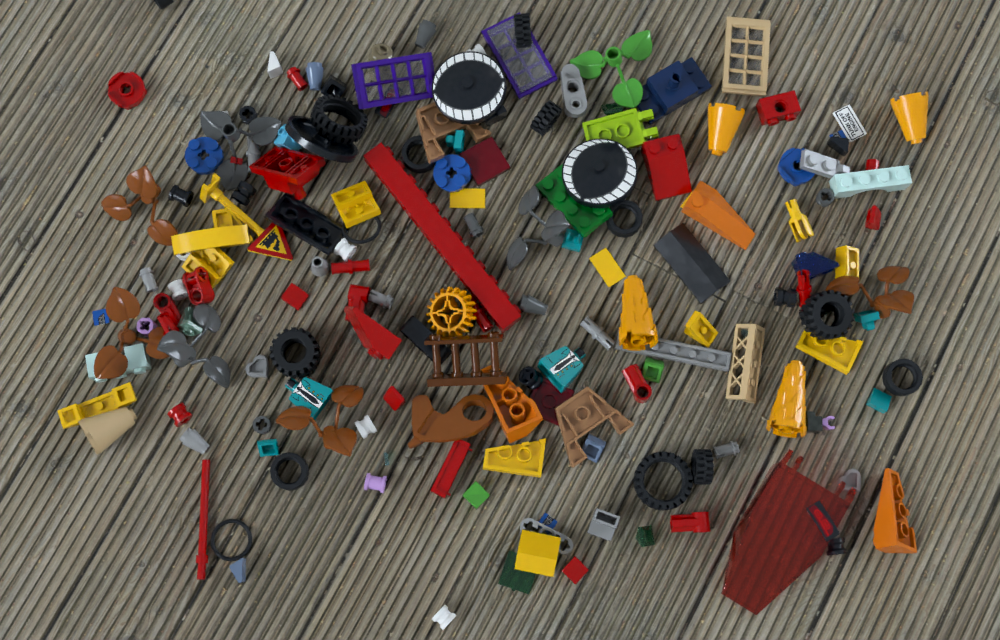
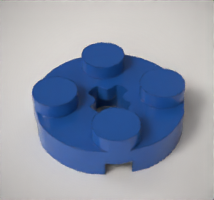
[185,137,224,175]
[777,148,815,186]
[433,154,471,193]

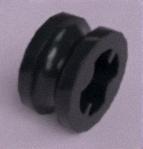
[239,106,257,125]

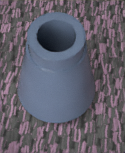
[305,62,324,91]

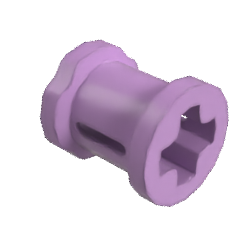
[137,318,158,337]
[364,473,387,494]

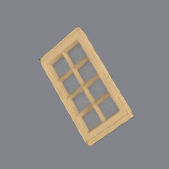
[721,16,771,97]

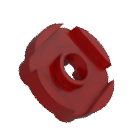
[108,71,147,110]

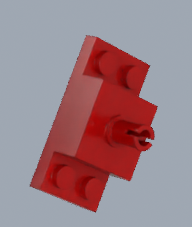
[249,146,326,200]

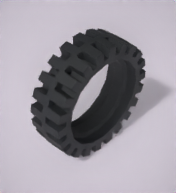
[310,95,368,144]
[633,451,693,511]

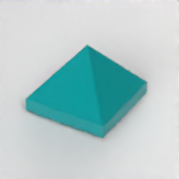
[257,439,280,457]

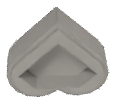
[245,355,269,378]
[836,469,861,492]

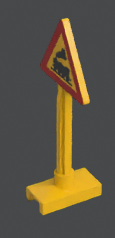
[199,173,293,261]

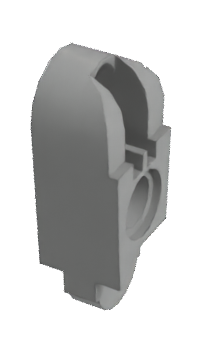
[560,64,587,118]

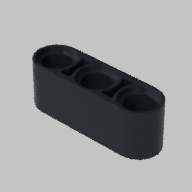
[399,315,452,364]

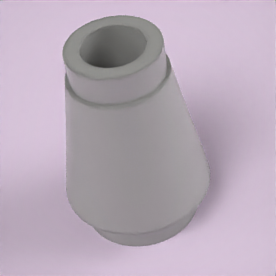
[311,256,330,277]
[179,427,210,455]

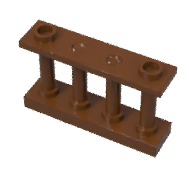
[424,331,507,387]

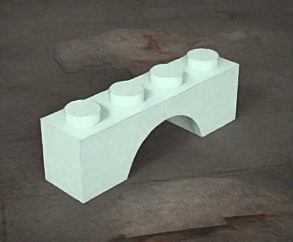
[829,165,912,199]

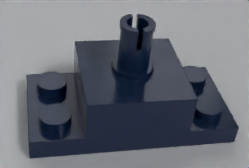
[637,57,712,125]

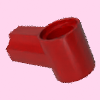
[345,284,370,322]
[153,293,182,330]
[621,364,652,404]
[670,512,710,533]

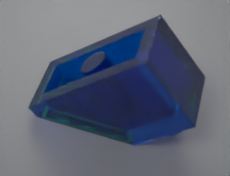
[791,251,839,279]

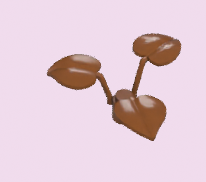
[101,165,178,246]
[825,266,914,318]
[94,287,171,379]
[276,385,364,457]

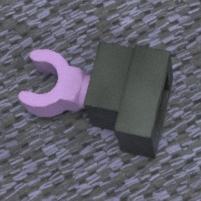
[806,411,835,433]

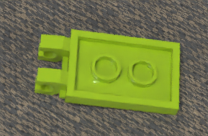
[582,108,659,149]

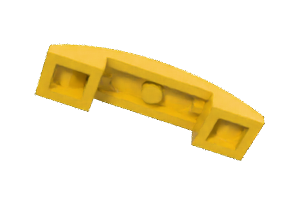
[171,224,250,255]
[57,382,137,429]

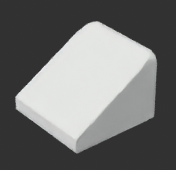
[268,51,283,79]

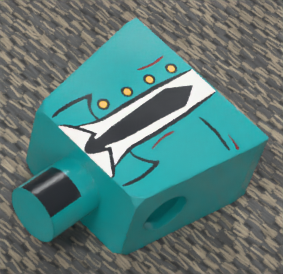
[537,346,586,394]
[285,377,333,420]

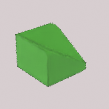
[462,481,490,510]

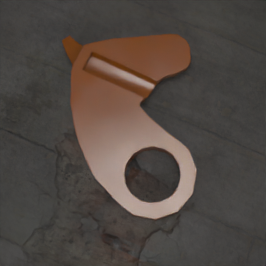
[407,394,494,449]

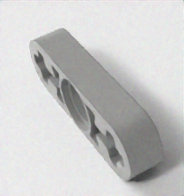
[520,518,573,554]

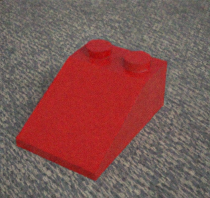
[641,134,692,201]
[344,306,402,360]

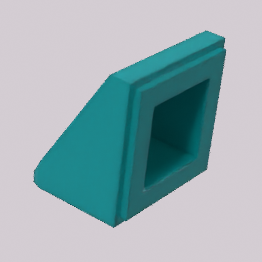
[866,388,892,414]

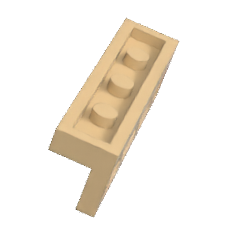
[725,324,765,403]

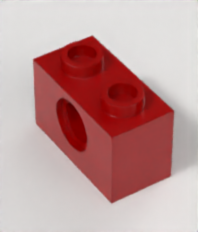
[756,90,801,126]

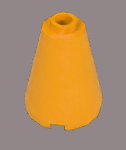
[890,92,929,145]
[708,103,745,156]

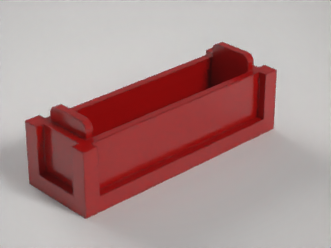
[431,440,473,499]

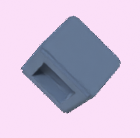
[582,434,606,463]
[229,558,246,583]

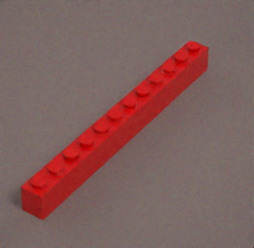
[363,142,522,333]

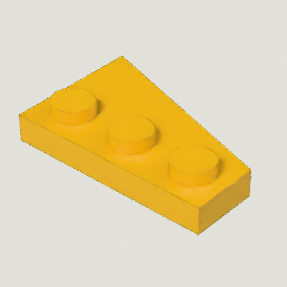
[795,330,864,375]
[483,438,546,478]

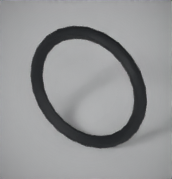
[342,216,382,244]
[211,519,252,561]

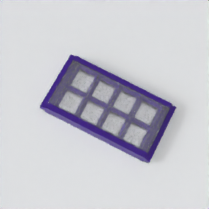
[481,12,558,99]
[351,52,435,109]

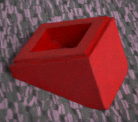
[865,205,882,230]
[281,283,309,311]
[383,386,406,411]
[561,556,589,585]

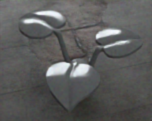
[200,111,281,191]
[507,186,571,271]
[157,304,230,388]

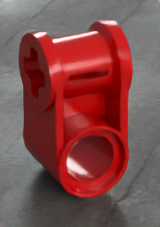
[182,266,215,305]

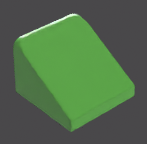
[642,357,664,383]

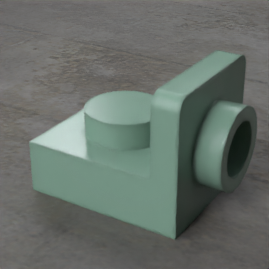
[177,306,203,337]

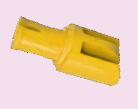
[785,199,814,243]

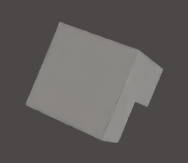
[587,508,620,541]

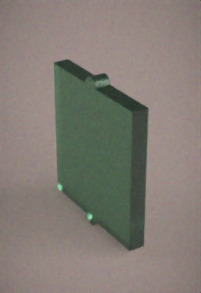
[498,551,536,595]

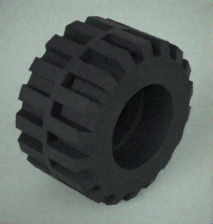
[800,290,855,340]
[270,327,321,379]

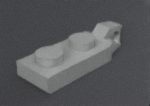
[800,149,850,179]

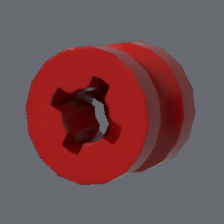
[167,403,193,427]

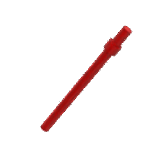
[196,460,210,580]

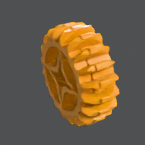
[426,286,477,336]

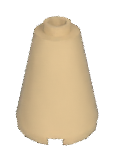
[78,407,137,455]

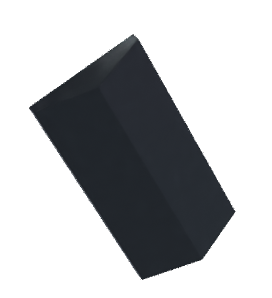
[264,193,349,256]
[654,223,730,304]

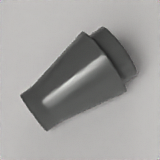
[415,20,436,49]
[518,294,548,315]

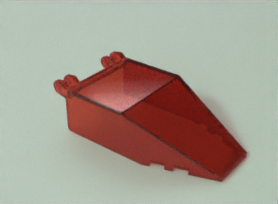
[721,449,856,615]

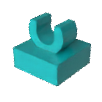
[446,130,465,154]
[561,228,583,252]
[853,309,880,331]

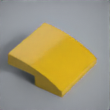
[331,180,381,228]
[182,247,235,289]

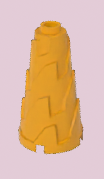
[619,275,658,351]
[766,360,807,438]

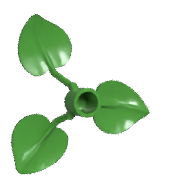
[570,30,653,108]

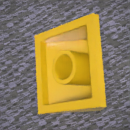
[514,529,561,577]

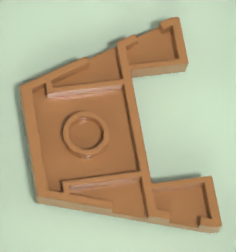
[416,102,491,164]
[554,386,634,468]

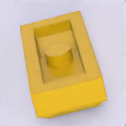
[684,310,718,348]

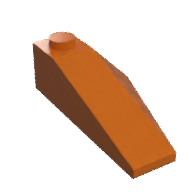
[681,180,755,250]
[481,365,543,444]
[873,468,917,554]

